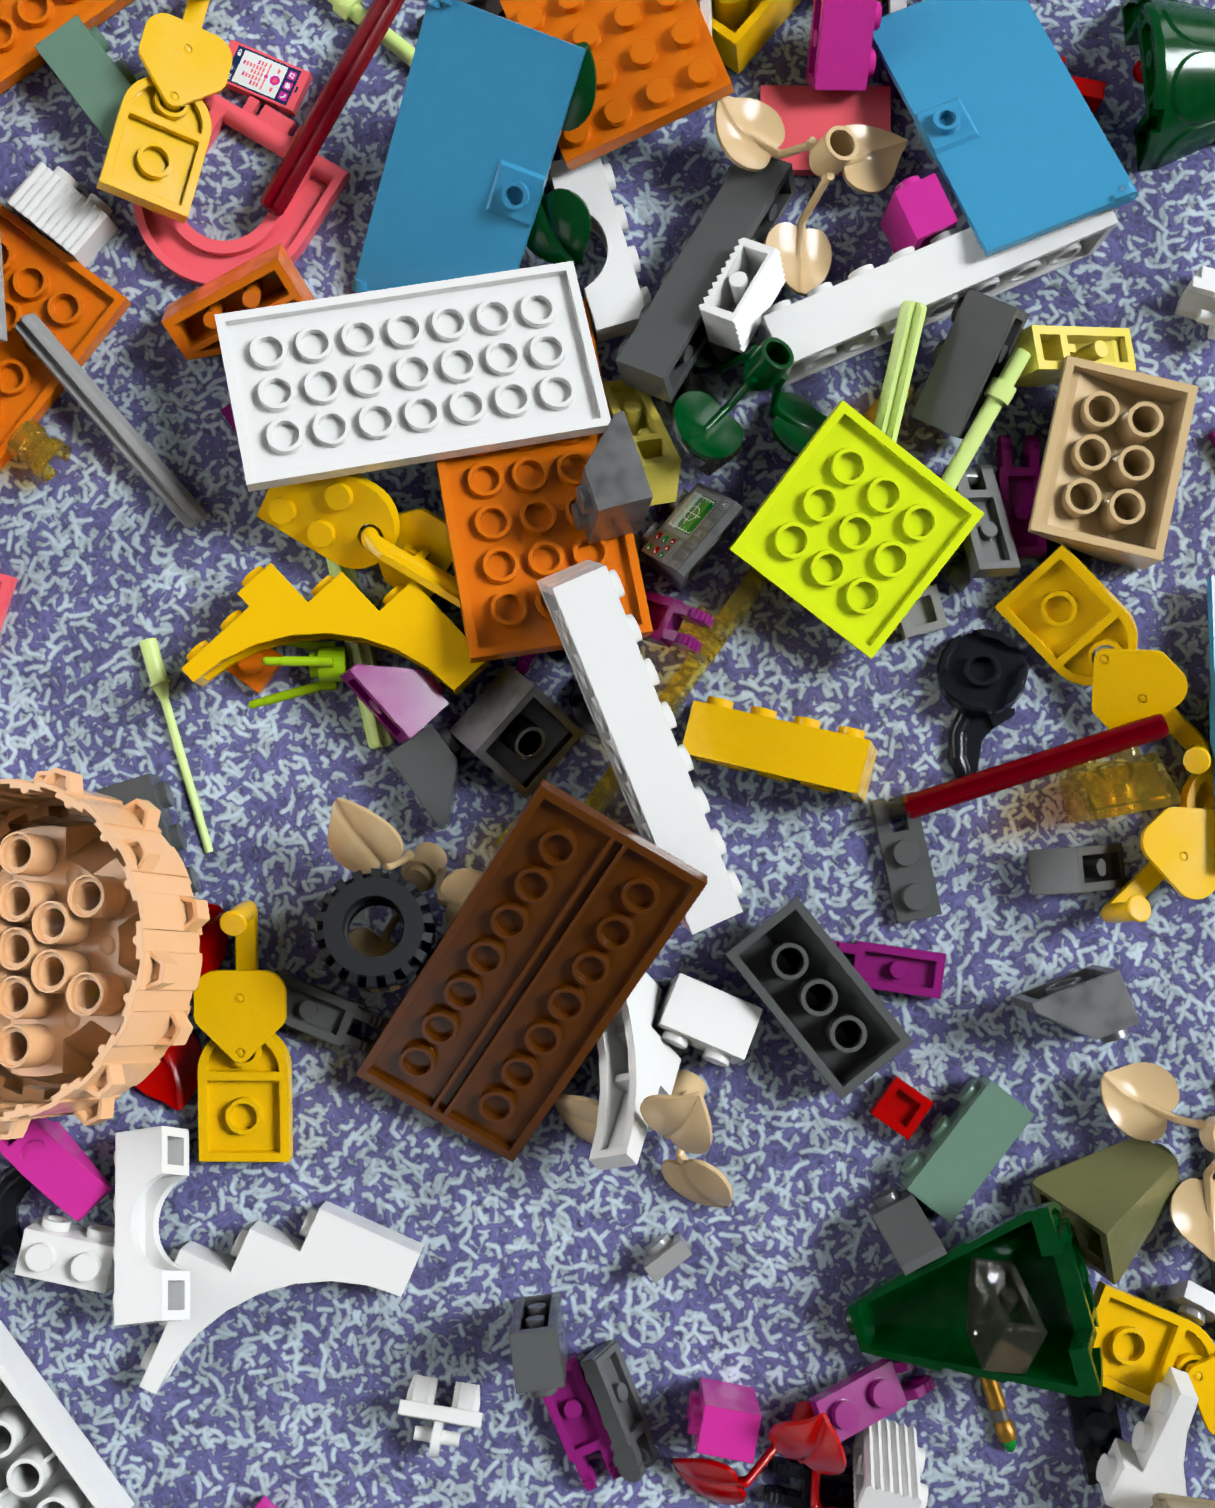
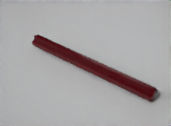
[260,0,405,216]
[902,714,1169,819]

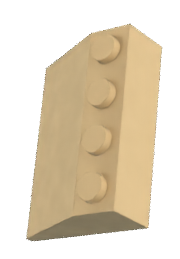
[1028,355,1199,570]

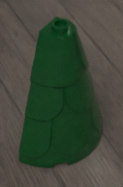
[1121,0,1215,171]
[846,1202,1103,1397]

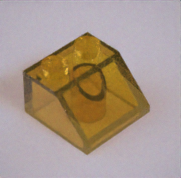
[1057,746,1182,823]

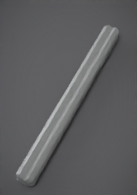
[14,313,207,529]

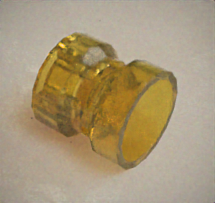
[6,419,71,482]

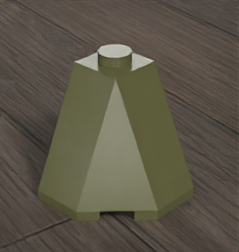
[1031,1138,1180,1285]

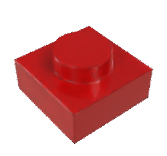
[868,1074,934,1140]

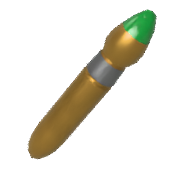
[979,1377,1016,1452]

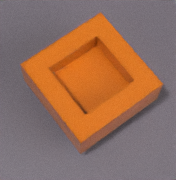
[227,648,283,694]

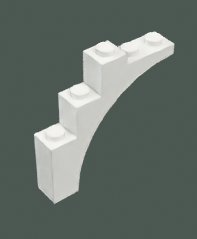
[589,972,681,1170]
[139,1201,425,1394]
[1096,1367,1199,1508]

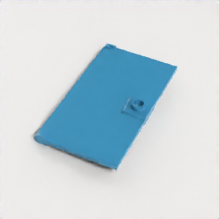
[351,0,586,293]
[872,0,1139,257]

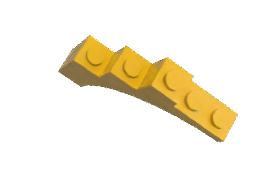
[181,563,489,696]

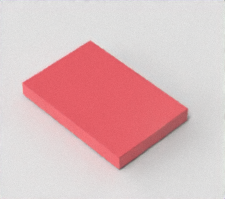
[759,85,891,176]

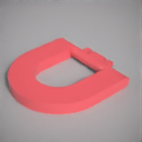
[133,94,351,287]

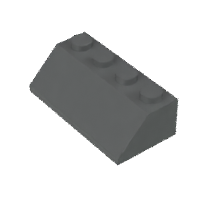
[722,896,914,1100]

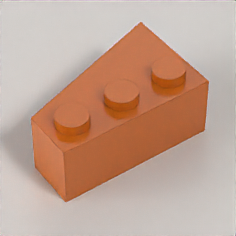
[161,243,315,360]

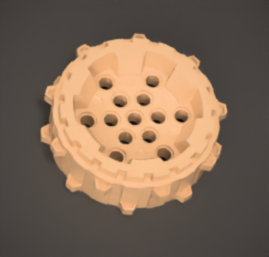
[0,767,210,1140]

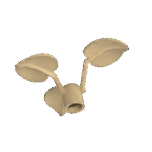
[714,96,908,296]
[327,797,483,992]
[1100,1062,1215,1262]
[555,1070,733,1208]

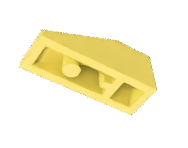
[1011,325,1137,387]
[603,379,681,506]

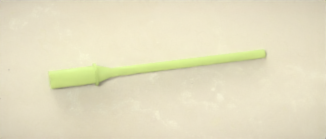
[139,638,213,854]

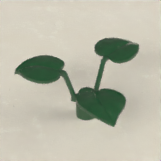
[526,42,597,266]
[672,337,827,460]

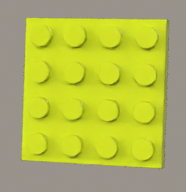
[727,400,985,659]

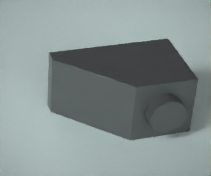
[387,724,462,829]
[1027,843,1126,895]
[867,1187,947,1276]

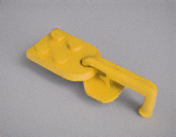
[96,0,233,224]
[257,474,461,608]
[994,544,1211,774]
[1101,755,1215,923]
[193,900,293,1162]
[1093,1281,1215,1435]

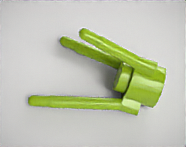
[248,641,347,709]

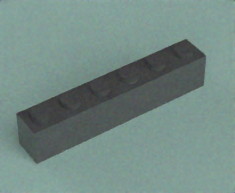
[616,157,796,403]

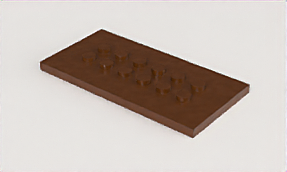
[355,779,707,1162]

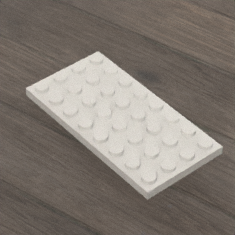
[214,261,611,492]

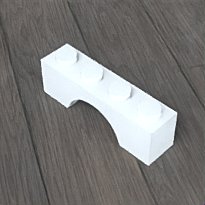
[548,157,652,343]
[112,1126,190,1326]

